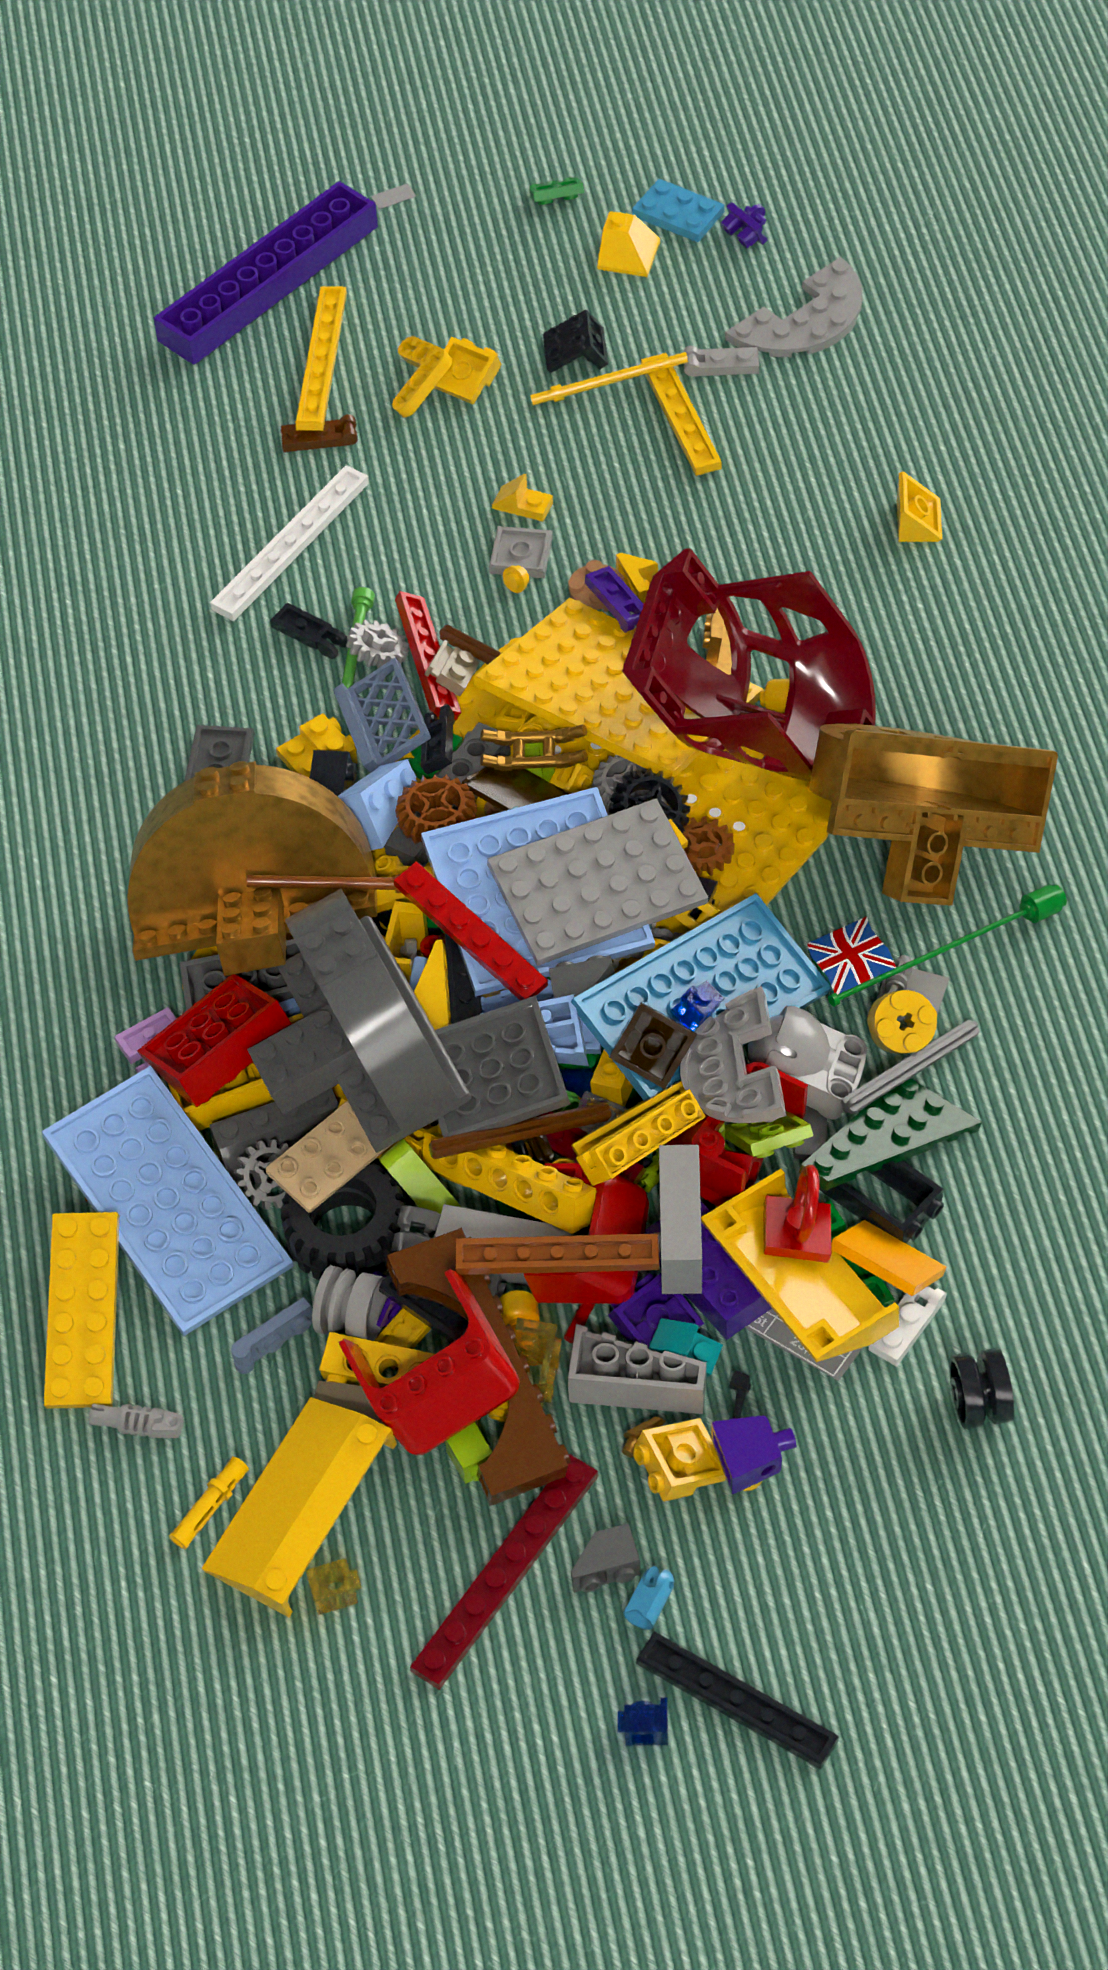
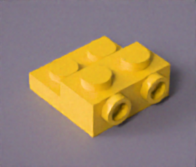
[434,336,502,405]
[276,713,358,778]
[633,1418,726,1502]

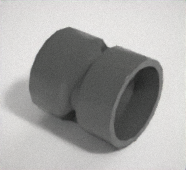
[390,1206,441,1253]

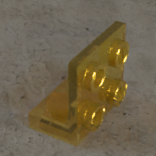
[514,1318,562,1410]

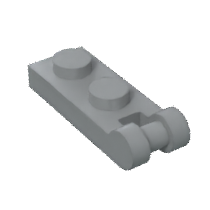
[683,346,759,376]

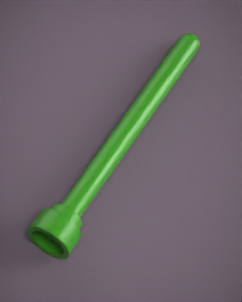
[342,587,375,689]

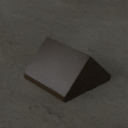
[609,1002,697,1089]

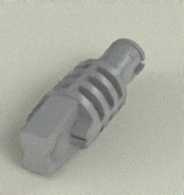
[89,1404,184,1438]

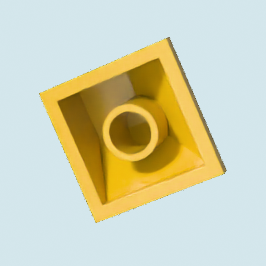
[597,211,660,277]

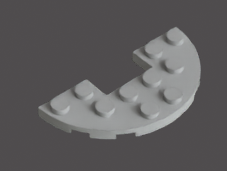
[725,257,863,357]
[680,986,786,1123]

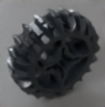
[609,768,690,834]

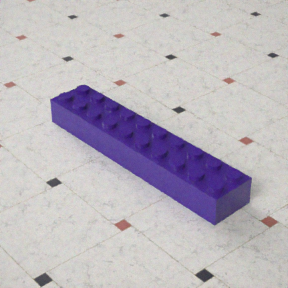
[153,181,378,365]

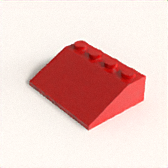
[137,974,292,1108]

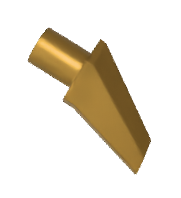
[622,1417,666,1458]

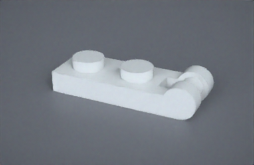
[869,1286,947,1367]

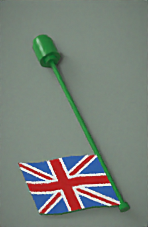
[807,884,1067,1007]

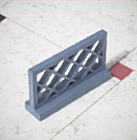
[333,658,431,773]

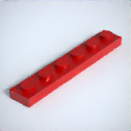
[395,591,461,721]
[394,861,548,1001]

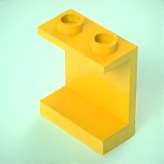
[385,901,429,983]

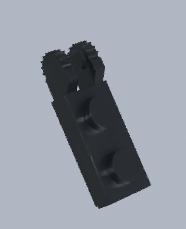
[270,603,348,659]
[421,704,455,775]

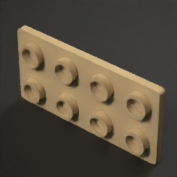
[266,1101,391,1212]

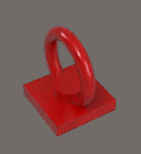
[764,1165,832,1263]

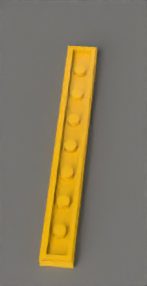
[295,286,347,431]

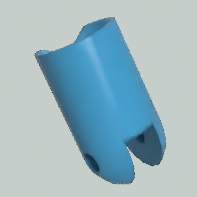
[623,1566,674,1630]

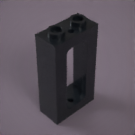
[819,1161,944,1243]

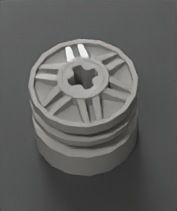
[312,1265,388,1341]

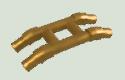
[480,724,588,771]

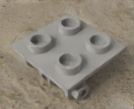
[877,955,949,1020]

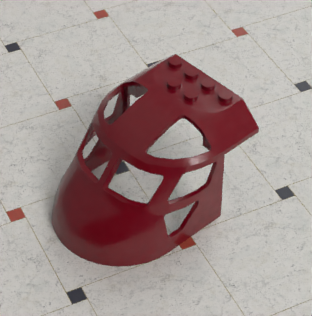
[622,548,876,782]

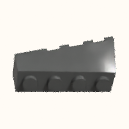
[209,1088,339,1191]

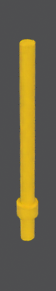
[530,352,688,405]

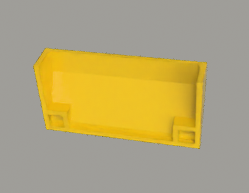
[701,1169,899,1362]
[201,1397,397,1618]

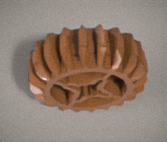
[395,773,477,845]

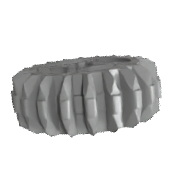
[591,756,668,815]

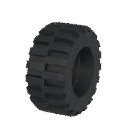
[281,1163,405,1281]

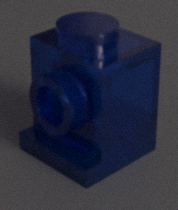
[670,980,724,1031]
[617,1697,668,1746]

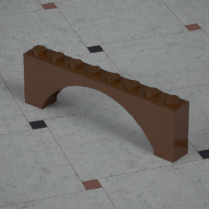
[387,1228,570,1506]

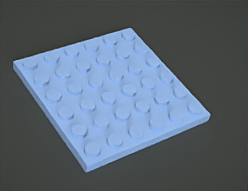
[421,787,655,997]

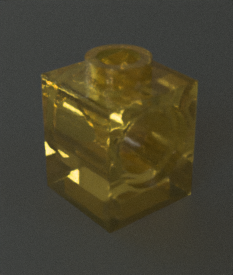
[306,1558,362,1615]

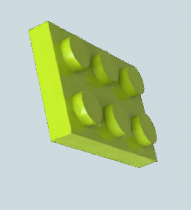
[725,1112,813,1158]

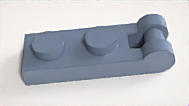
[231,1297,312,1374]

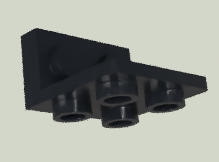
[543,309,609,373]

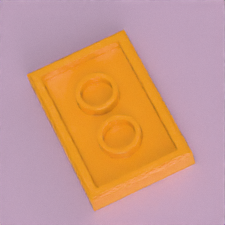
[831,1220,946,1296]

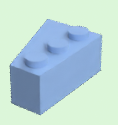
[338,759,417,851]
[481,994,589,1066]

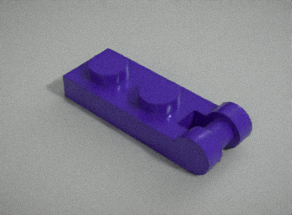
[585,566,644,632]

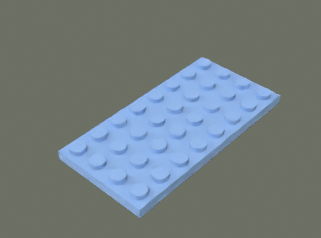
[42,1066,293,1336]

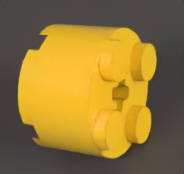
[867,990,937,1054]

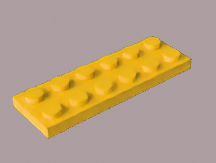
[44,1212,120,1409]

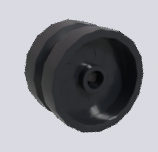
[949,1347,1014,1430]

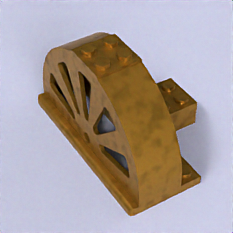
[809,724,1058,906]
[127,761,377,976]

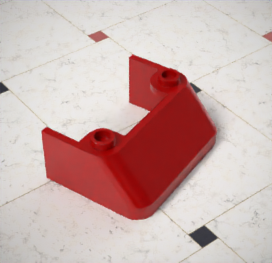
[665,1062,808,1199]
[524,1163,649,1304]

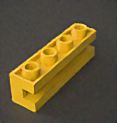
[576,1089,706,1186]

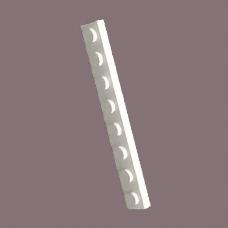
[210,465,369,621]

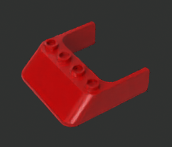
[338,1269,520,1456]

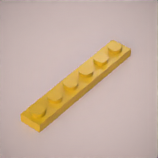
[641,353,722,476]

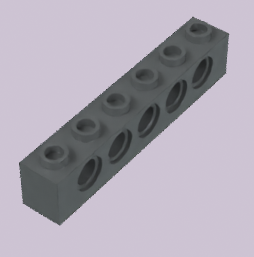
[384,722,511,867]

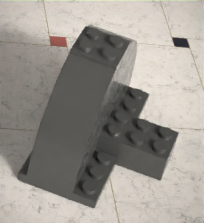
[247,889,471,1153]

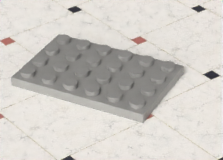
[487,798,709,966]

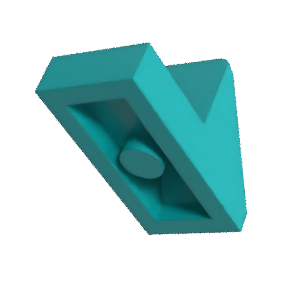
[648,1318,723,1377]

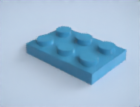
[632,179,725,242]

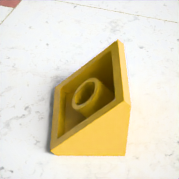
[897,471,942,542]

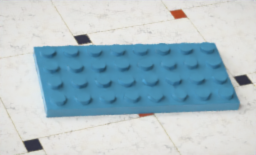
[571,893,831,1101]

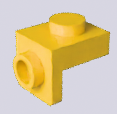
[549,763,595,794]

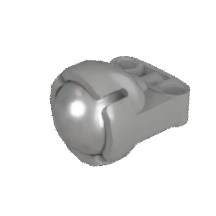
[748,1006,867,1119]

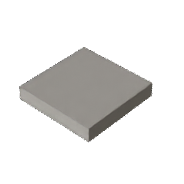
[489,526,553,578]

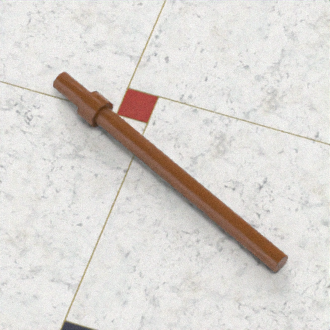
[247,875,401,893]

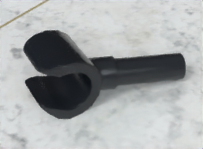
[729,1370,751,1419]

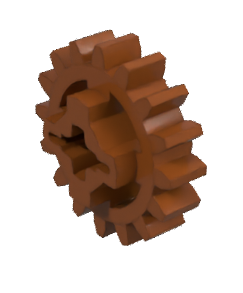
[683,816,735,877]

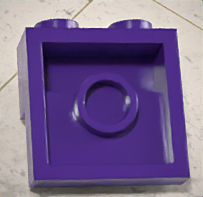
[607,1273,704,1348]

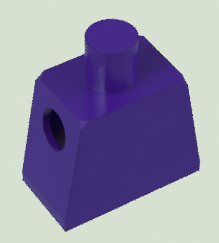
[711,1415,797,1494]

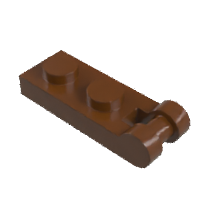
[281,414,358,452]

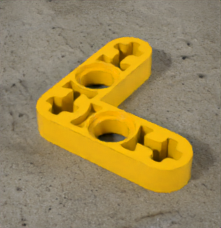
[392,336,452,417]

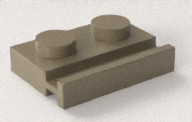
[424,640,480,697]

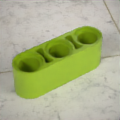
[379,1138,461,1214]

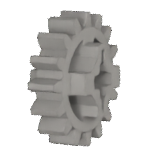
[346,620,409,668]
[234,1140,288,1210]

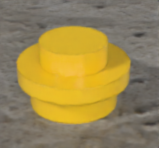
[503,565,529,593]

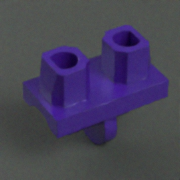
[720,201,768,249]

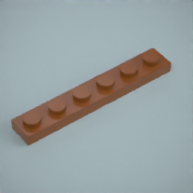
[456,1234,659,1275]

